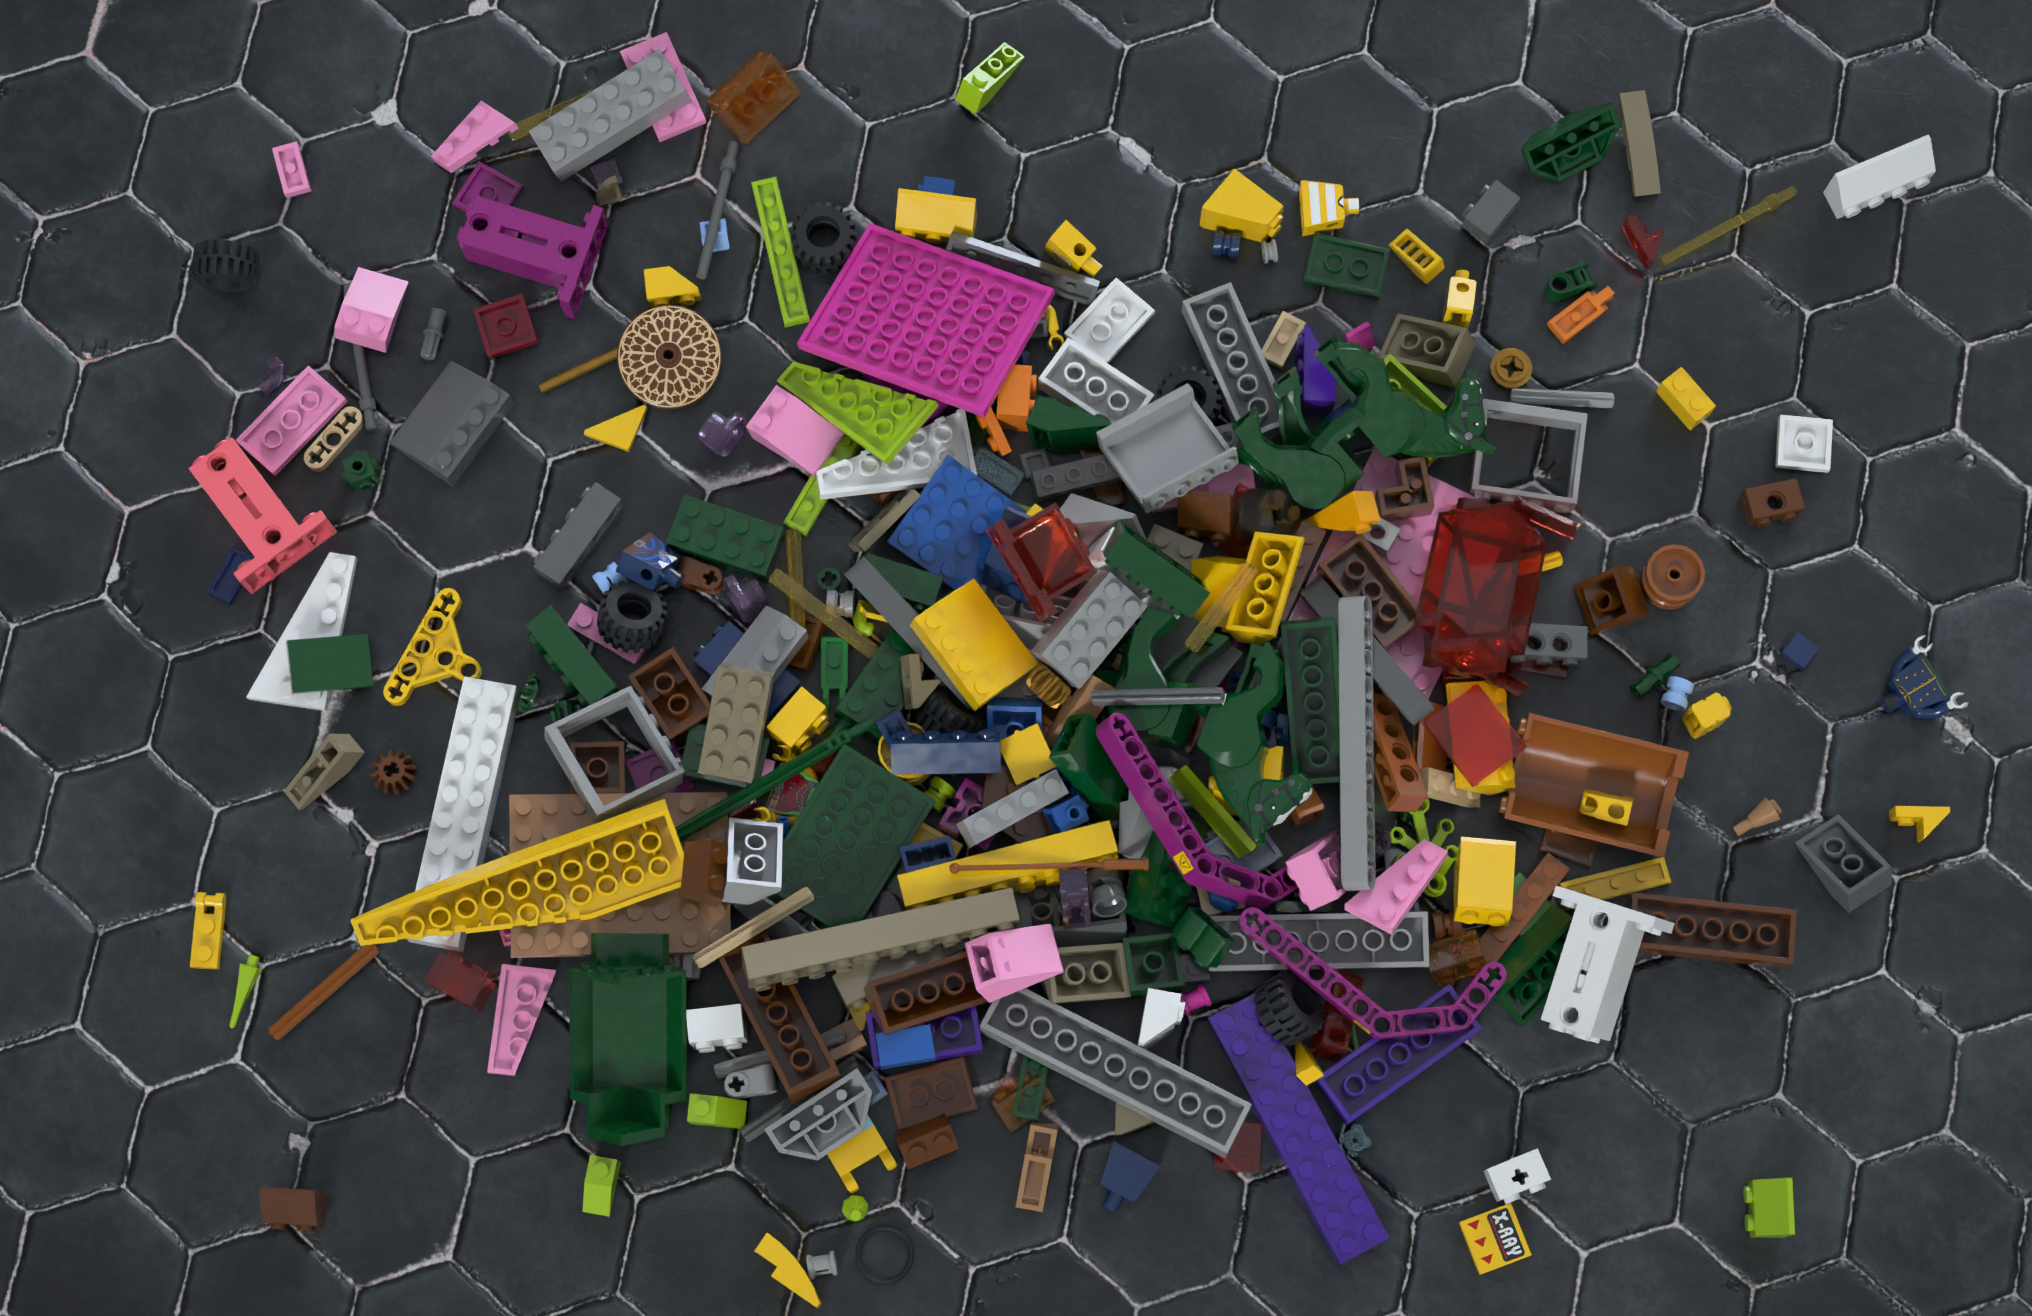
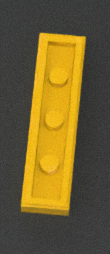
[1559,857,1671,910]

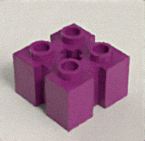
[937,778,996,854]

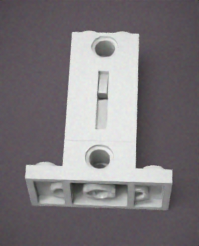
[1541,886,1675,1044]

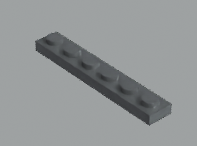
[946,231,1100,306]

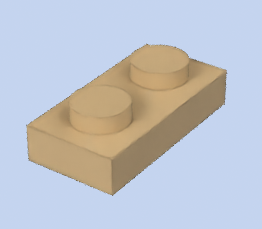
[1261,311,1306,369]

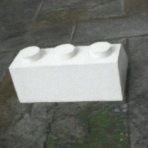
[1137,988,1185,1050]

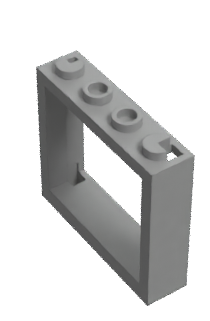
[1469,399,1588,513]
[545,686,685,823]

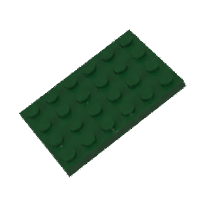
[776,744,936,927]

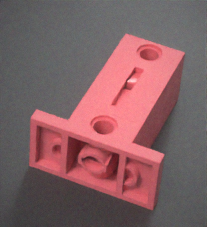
[188,437,337,595]

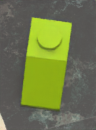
[687,1094,748,1129]
[582,1155,621,1217]

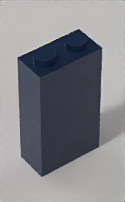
[693,621,802,727]

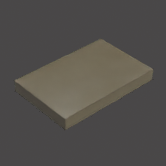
[848,489,921,552]

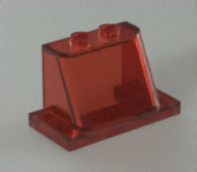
[985,502,1097,621]

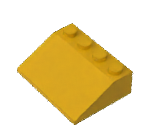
[910,579,1039,712]

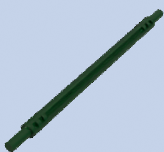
[675,717,875,842]

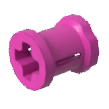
[1179,983,1212,1016]

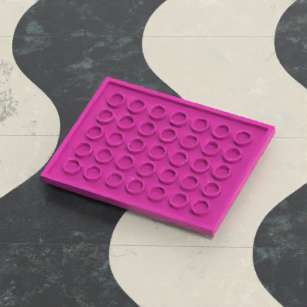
[797,223,1055,418]

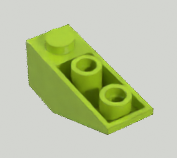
[955,42,1025,114]

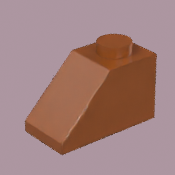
[1290,788,1325,827]

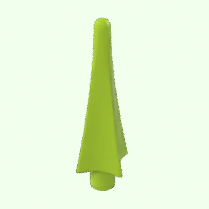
[229,954,262,1028]

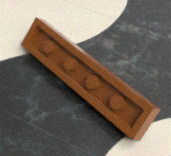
[1465,852,1570,972]

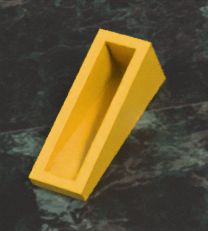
[1295,1041,1324,1086]

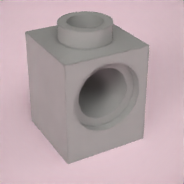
[1362,518,1400,558]

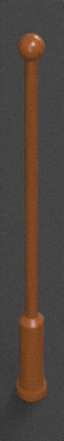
[949,857,1149,874]

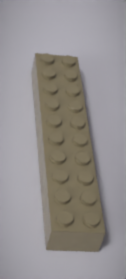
[742,887,1020,991]

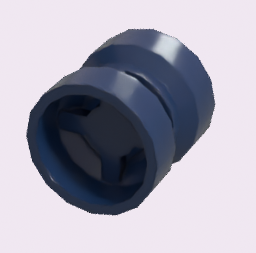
[1212,229,1241,258]

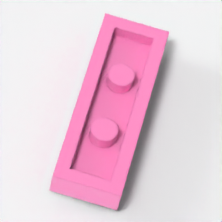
[567,603,645,666]

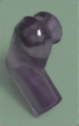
[258,356,285,395]

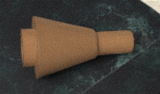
[1732,797,1782,837]

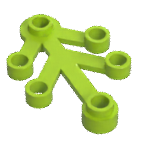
[1387,797,1458,897]

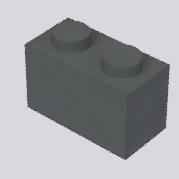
[1461,180,1521,244]

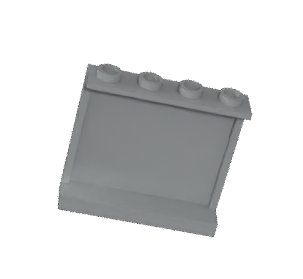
[1096,383,1239,514]

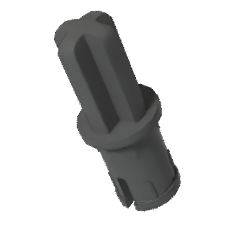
[420,308,447,360]

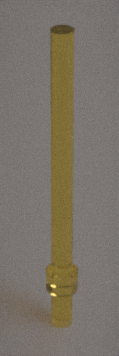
[1659,186,1797,266]

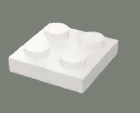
[1775,415,1833,473]

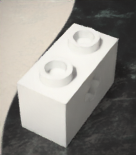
[1483,1148,1551,1204]

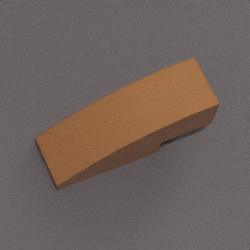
[1044,675,1115,747]
[1015,1121,1059,1212]

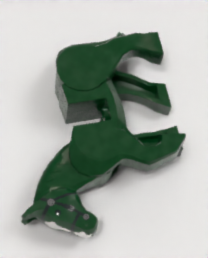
[1232,334,1496,511]
[1106,607,1313,847]

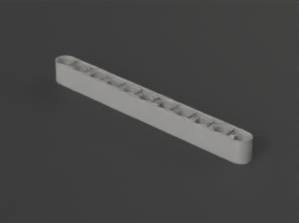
[1338,596,1376,891]

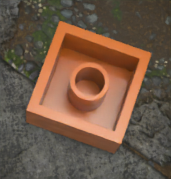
[996,365,1037,432]

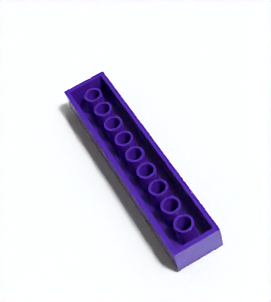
[1207,993,1389,1266]

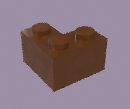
[1374,457,1435,522]

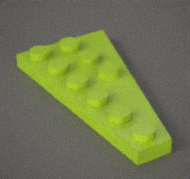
[777,361,939,465]

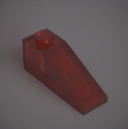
[1310,969,1363,1062]

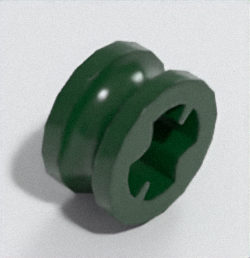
[817,567,841,593]

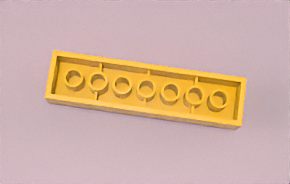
[897,820,1118,911]

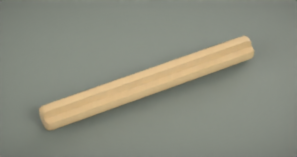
[692,887,814,968]

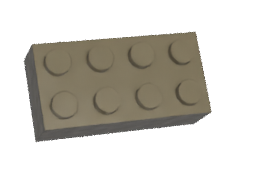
[698,662,775,783]

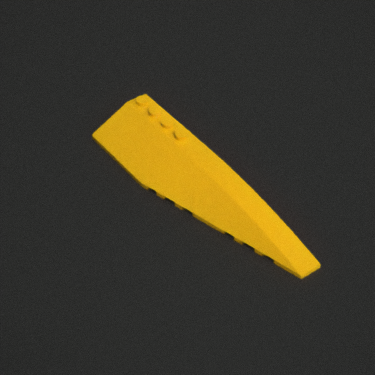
[351,799,684,946]

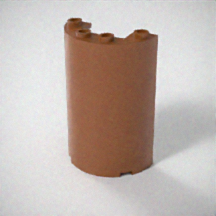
[1498,713,1689,858]

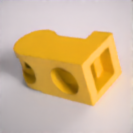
[1579,789,1634,826]

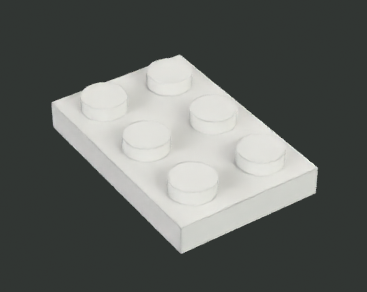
[1064,278,1155,363]

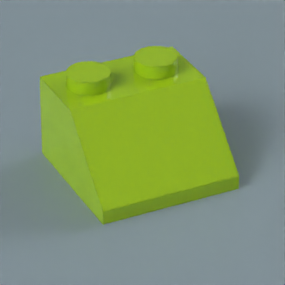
[1743,1178,1795,1238]

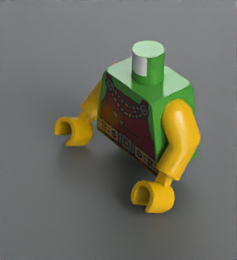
[752,744,819,828]

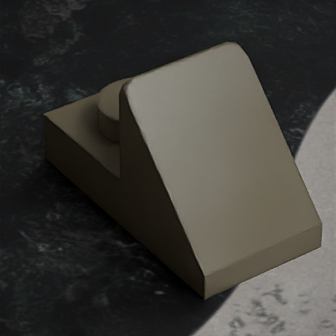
[900,654,941,710]

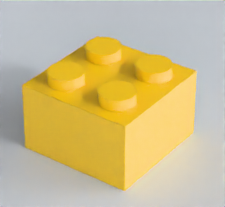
[766,686,829,755]

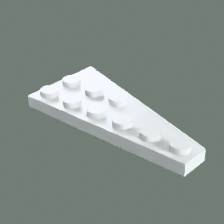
[816,409,977,500]
[246,552,357,711]

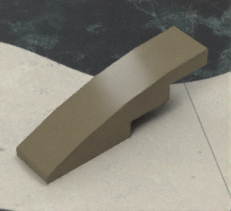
[1618,90,1661,197]

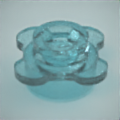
[1339,1124,1371,1157]

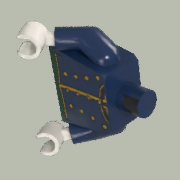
[1880,635,1968,719]

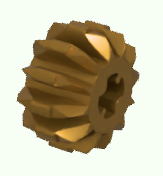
[1026,663,1071,709]

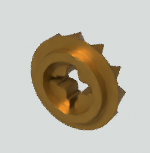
[1490,348,1532,389]

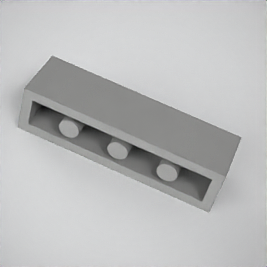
[956,769,1069,848]

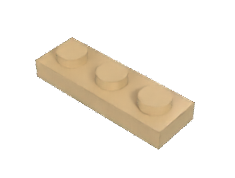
[1420,767,1481,809]

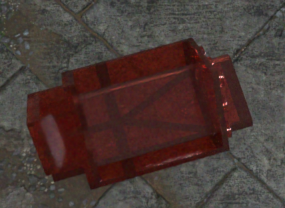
[1414,497,1547,686]

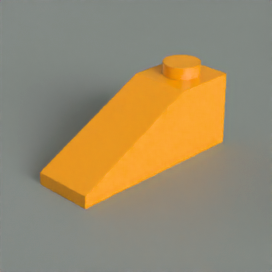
[1305,491,1381,534]

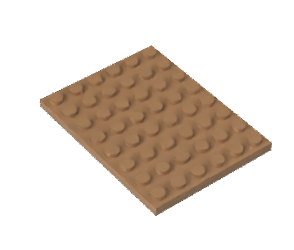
[509,792,731,958]

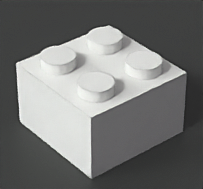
[686,1004,748,1053]

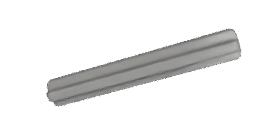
[1510,388,1614,408]

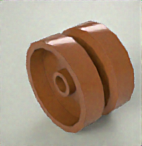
[1640,544,1705,610]

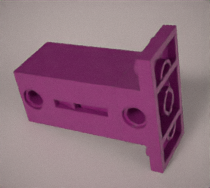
[457,195,608,319]

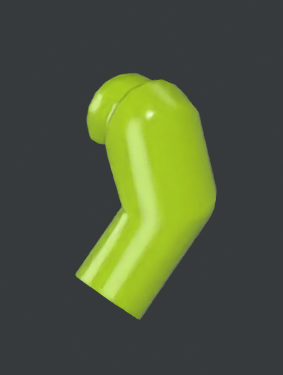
[853,600,874,637]

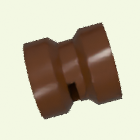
[1430,910,1462,939]

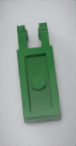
[821,637,848,711]

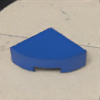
[1276,714,1288,746]

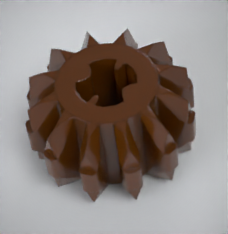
[370,749,417,795]

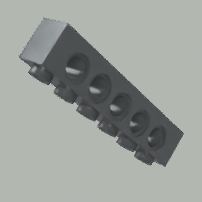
[1424,617,1588,666]

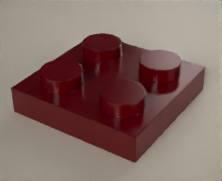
[473,294,539,359]

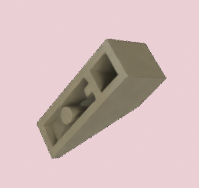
[284,734,365,810]

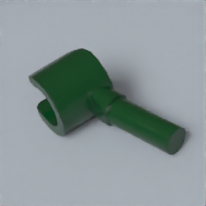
[1396,811,1417,835]

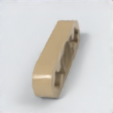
[304,407,364,472]

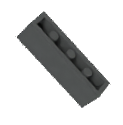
[533,482,624,590]

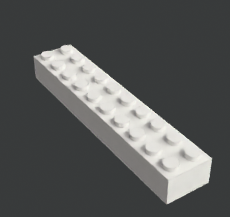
[407,676,521,952]

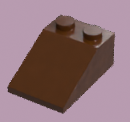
[628,647,711,741]

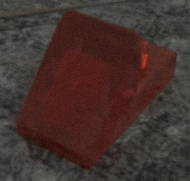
[1621,214,1665,270]

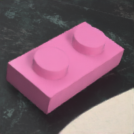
[272,141,311,198]

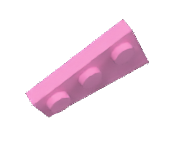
[431,101,519,173]

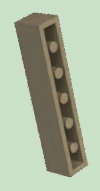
[832,940,969,1010]

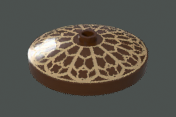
[617,305,722,410]

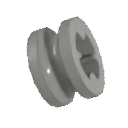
[1261,239,1278,263]

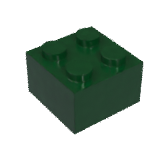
[1121,933,1185,999]

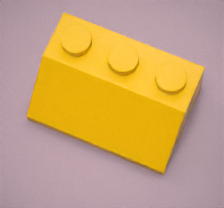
[895,188,977,244]

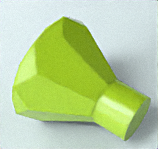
[842,1195,869,1221]

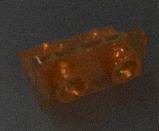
[1429,929,1487,985]
[988,1072,1056,1133]

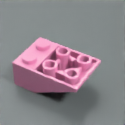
[965,924,1064,1003]

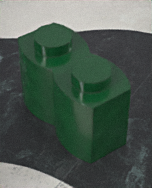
[1171,907,1235,968]

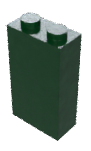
[1049,713,1129,821]

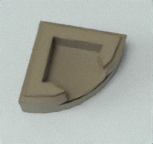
[596,175,623,206]

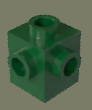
[341,451,381,492]

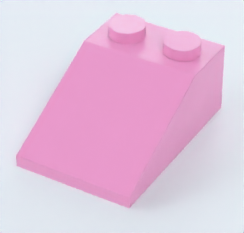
[334,267,409,353]
[746,385,845,477]
[1285,829,1346,911]

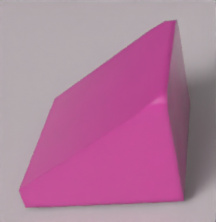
[1344,322,1375,350]

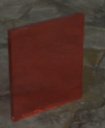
[1423,683,1527,787]

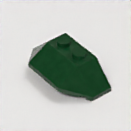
[1521,103,1621,182]

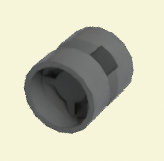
[1085,867,1127,917]

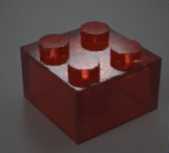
[424,952,496,1013]

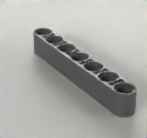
[844,556,972,710]
[1299,576,1435,726]

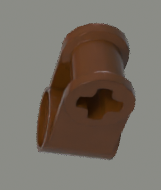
[676,556,726,595]

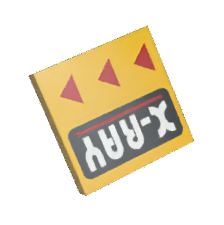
[1459,1203,1531,1275]

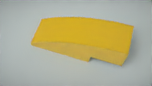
[755,1233,821,1309]

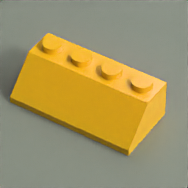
[1225,532,1305,645]
[1446,681,1515,795]

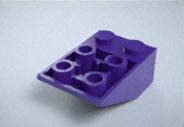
[1295,325,1336,416]

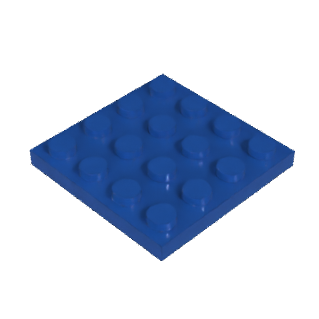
[886,455,1027,590]

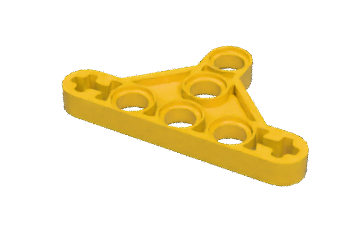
[383,588,482,706]

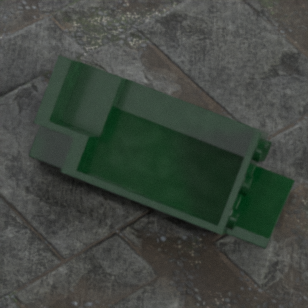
[569,933,687,1146]

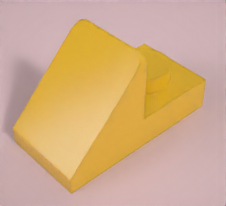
[1889,806,1950,843]

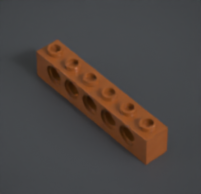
[1373,681,1428,812]

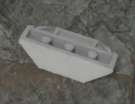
[764,1068,872,1161]

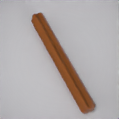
[268,944,380,1040]

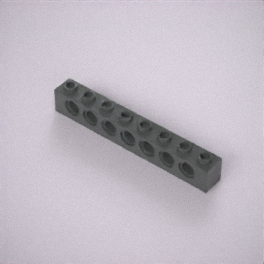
[1030,423,1242,502]

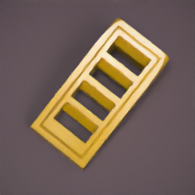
[1388,229,1444,284]

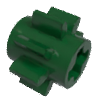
[550,700,582,724]

